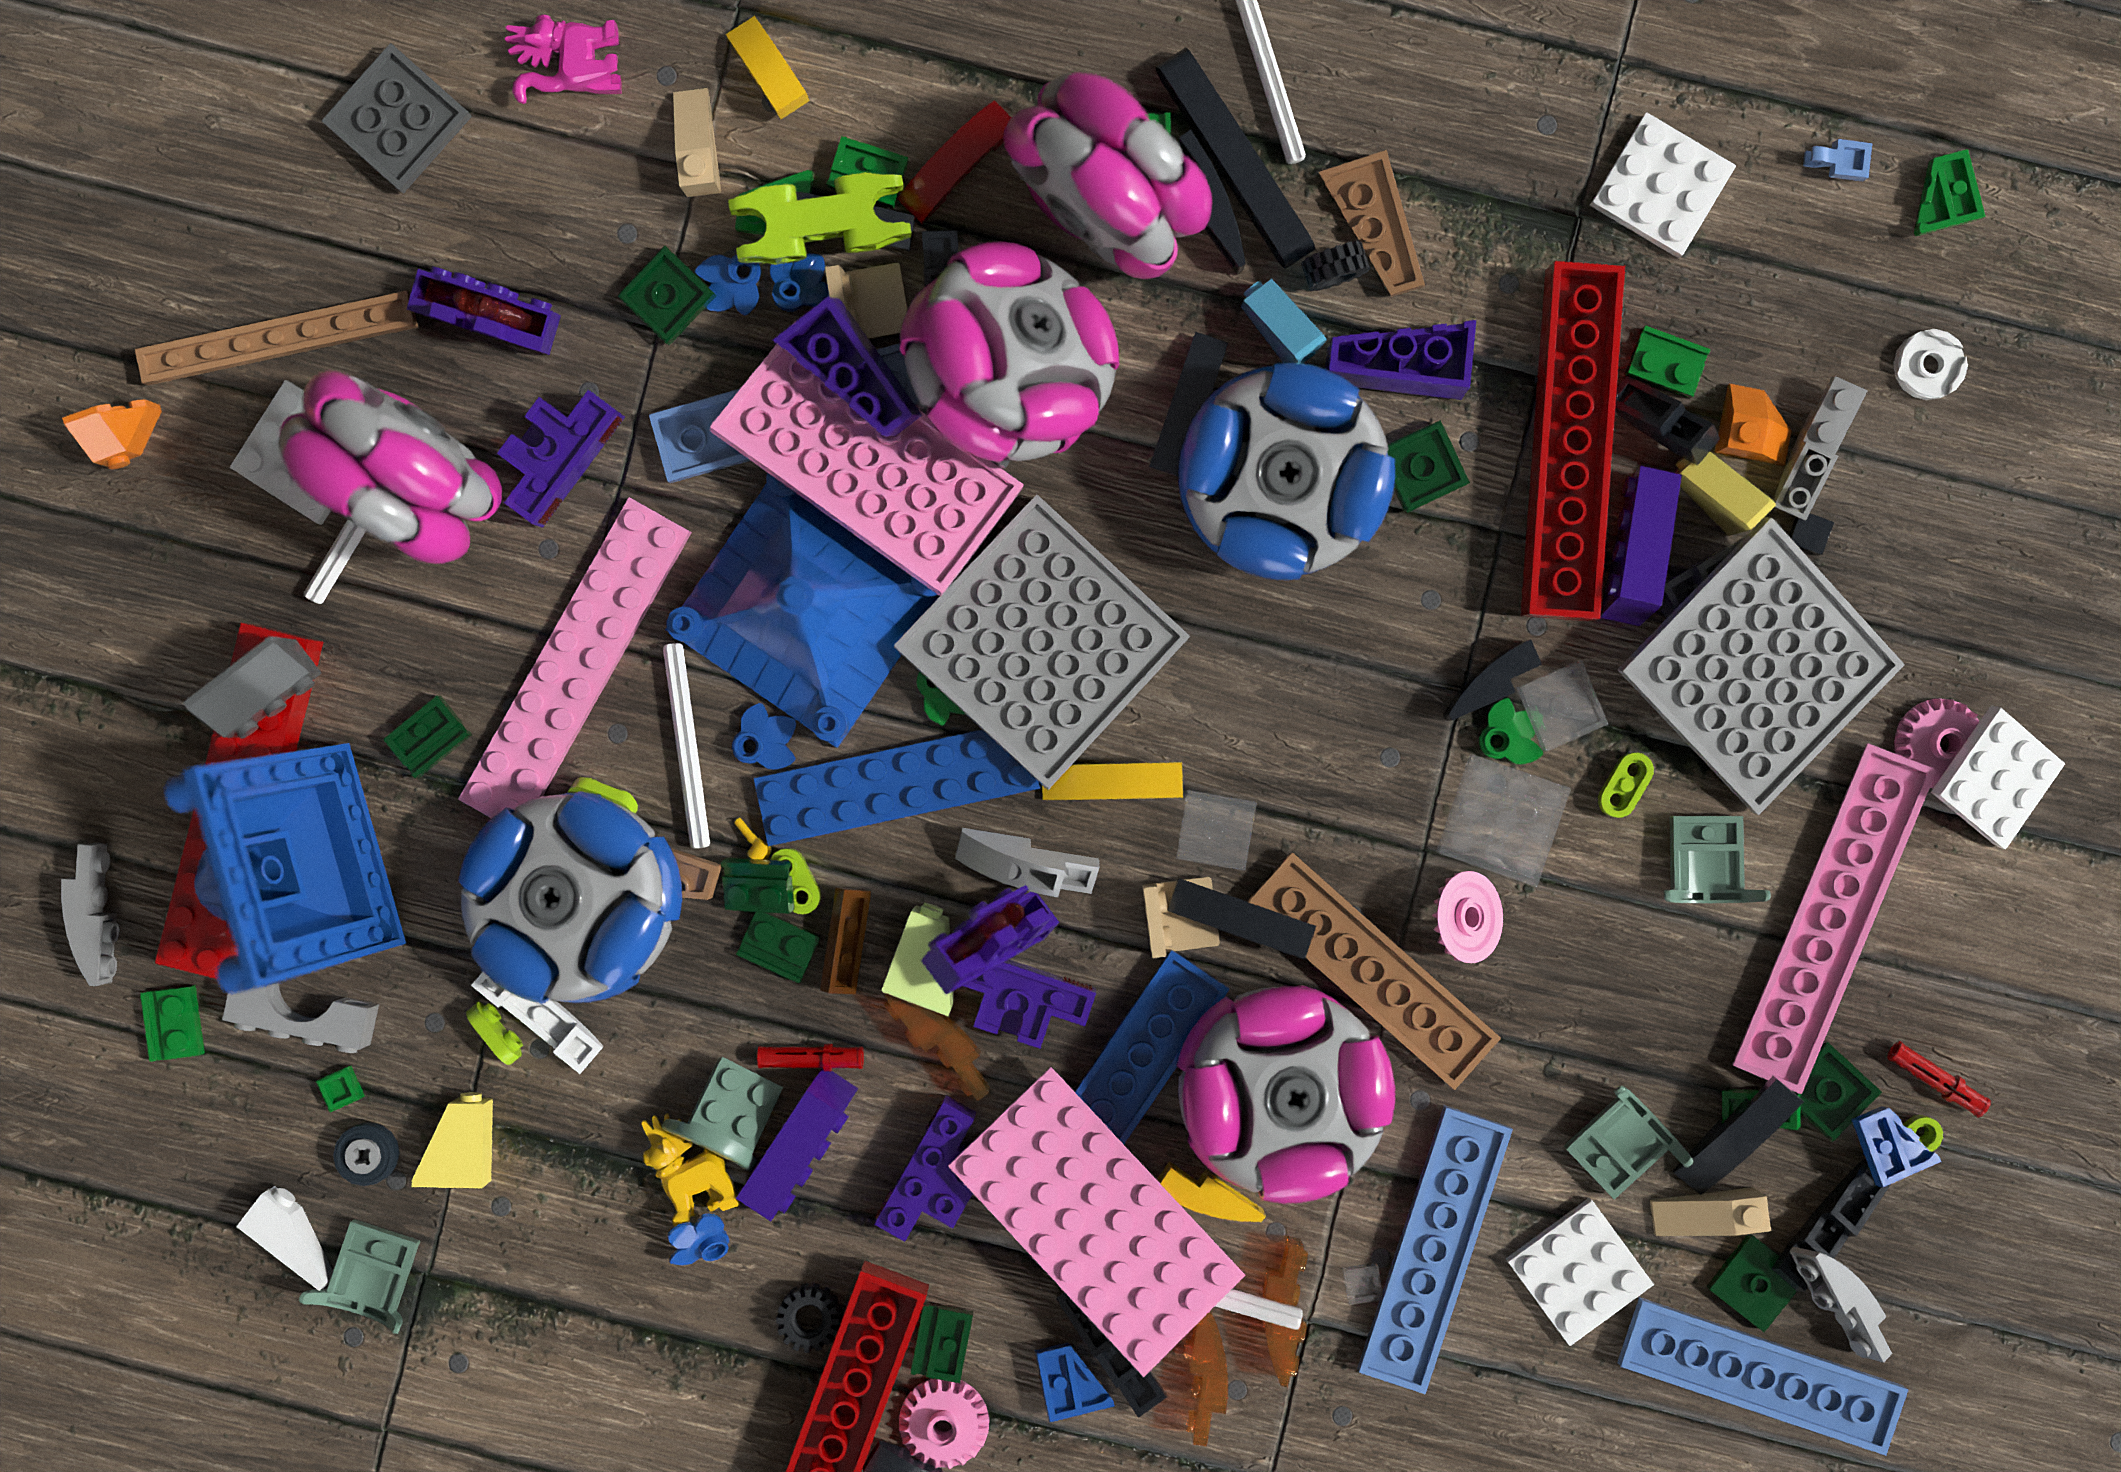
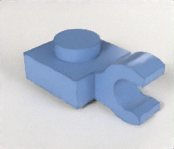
[1803,139,1872,182]

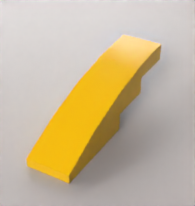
[1042,762,1183,800]

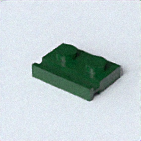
[383,696,472,779]
[721,858,795,914]
[736,912,822,983]
[910,1302,974,1384]

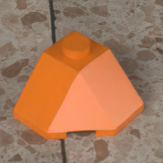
[1715,384,1792,466]
[62,399,162,469]

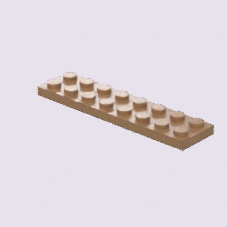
[1247,852,1501,1090]

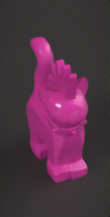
[505,14,622,104]

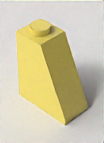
[1675,452,1777,536]
[412,1092,493,1188]

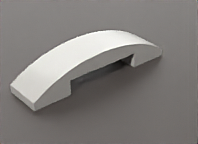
[471,972,604,1074]

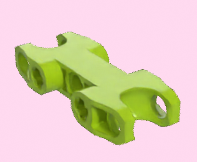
[728,172,911,265]

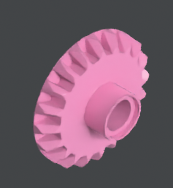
[1894,698,1980,788]
[1432,871,1503,963]
[899,1379,989,1470]

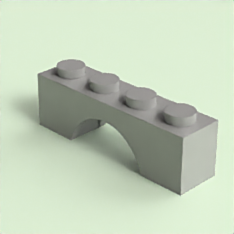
[222,982,379,1053]

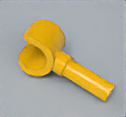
[734,818,771,860]

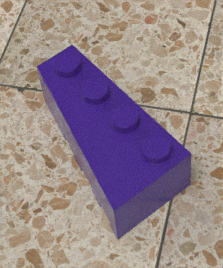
[773,296,923,436]
[1325,320,1476,400]
[1600,466,1682,626]
[736,1068,858,1222]

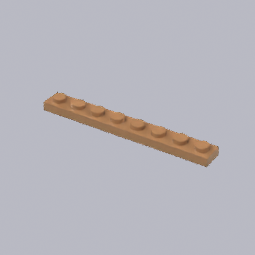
[135,291,418,385]

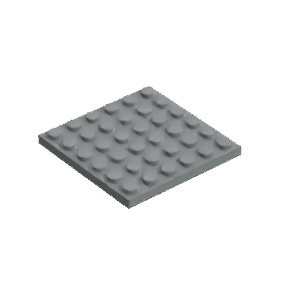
[894,494,1190,790]
[1617,517,1905,815]

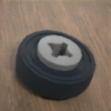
[333,1122,400,1186]

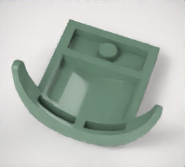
[1664,816,1771,903]
[662,1057,783,1172]
[1564,1085,1693,1200]
[299,1219,420,1334]

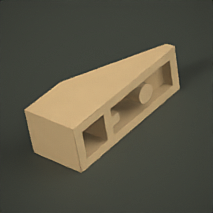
[673,88,721,197]
[1650,1187,1771,1236]

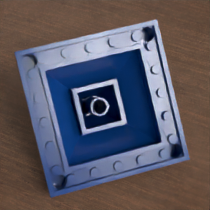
[665,473,951,748]
[165,743,406,994]

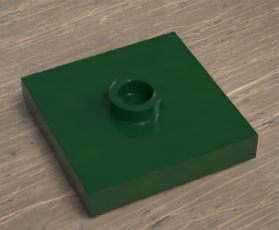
[617,245,717,346]
[1387,420,1470,514]
[1793,1042,1882,1142]
[1706,1234,1797,1333]

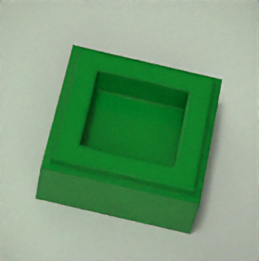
[316,1065,365,1113]

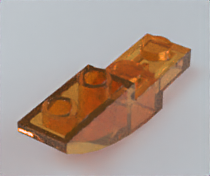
[884,993,990,1101]
[1262,1236,1308,1387]
[1183,1309,1228,1447]

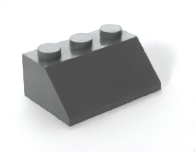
[183,636,322,739]

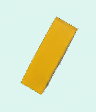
[725,16,810,120]
[1157,1161,1266,1222]

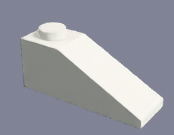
[236,1186,333,1291]

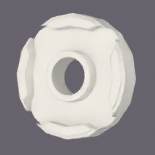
[1893,329,1968,400]

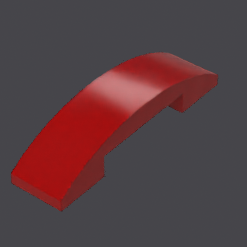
[897,100,1012,224]

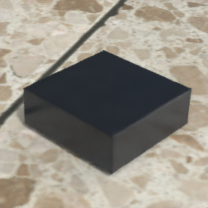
[1789,513,1834,556]

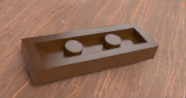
[820,887,871,994]

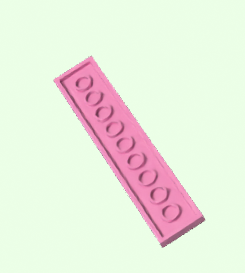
[458,497,692,818]
[1732,744,1937,1094]

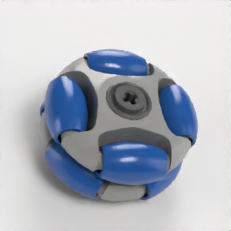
[1178,363,1395,580]
[458,791,683,1004]

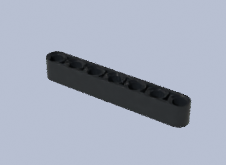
[1155,47,1315,269]

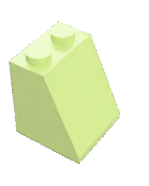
[881,902,954,1016]

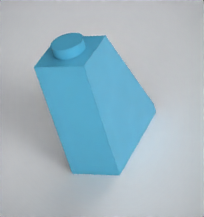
[1241,279,1327,364]

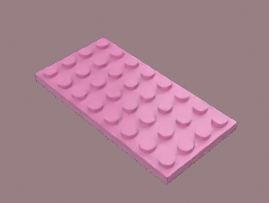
[710,321,1024,597]
[948,1067,1245,1377]

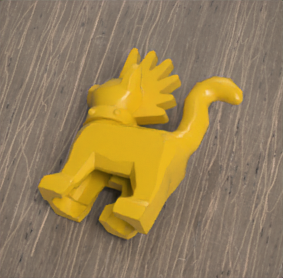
[641,1113,739,1227]

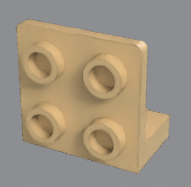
[825,263,908,340]
[1142,876,1220,958]

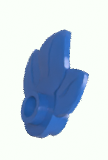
[770,254,830,312]
[695,255,761,316]
[732,703,796,769]
[667,1213,729,1265]

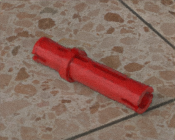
[1887,1041,1991,1118]
[757,1044,864,1072]

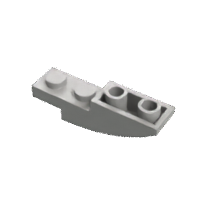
[1774,376,1867,520]
[955,828,1100,897]
[61,843,119,986]
[1790,1247,1892,1363]

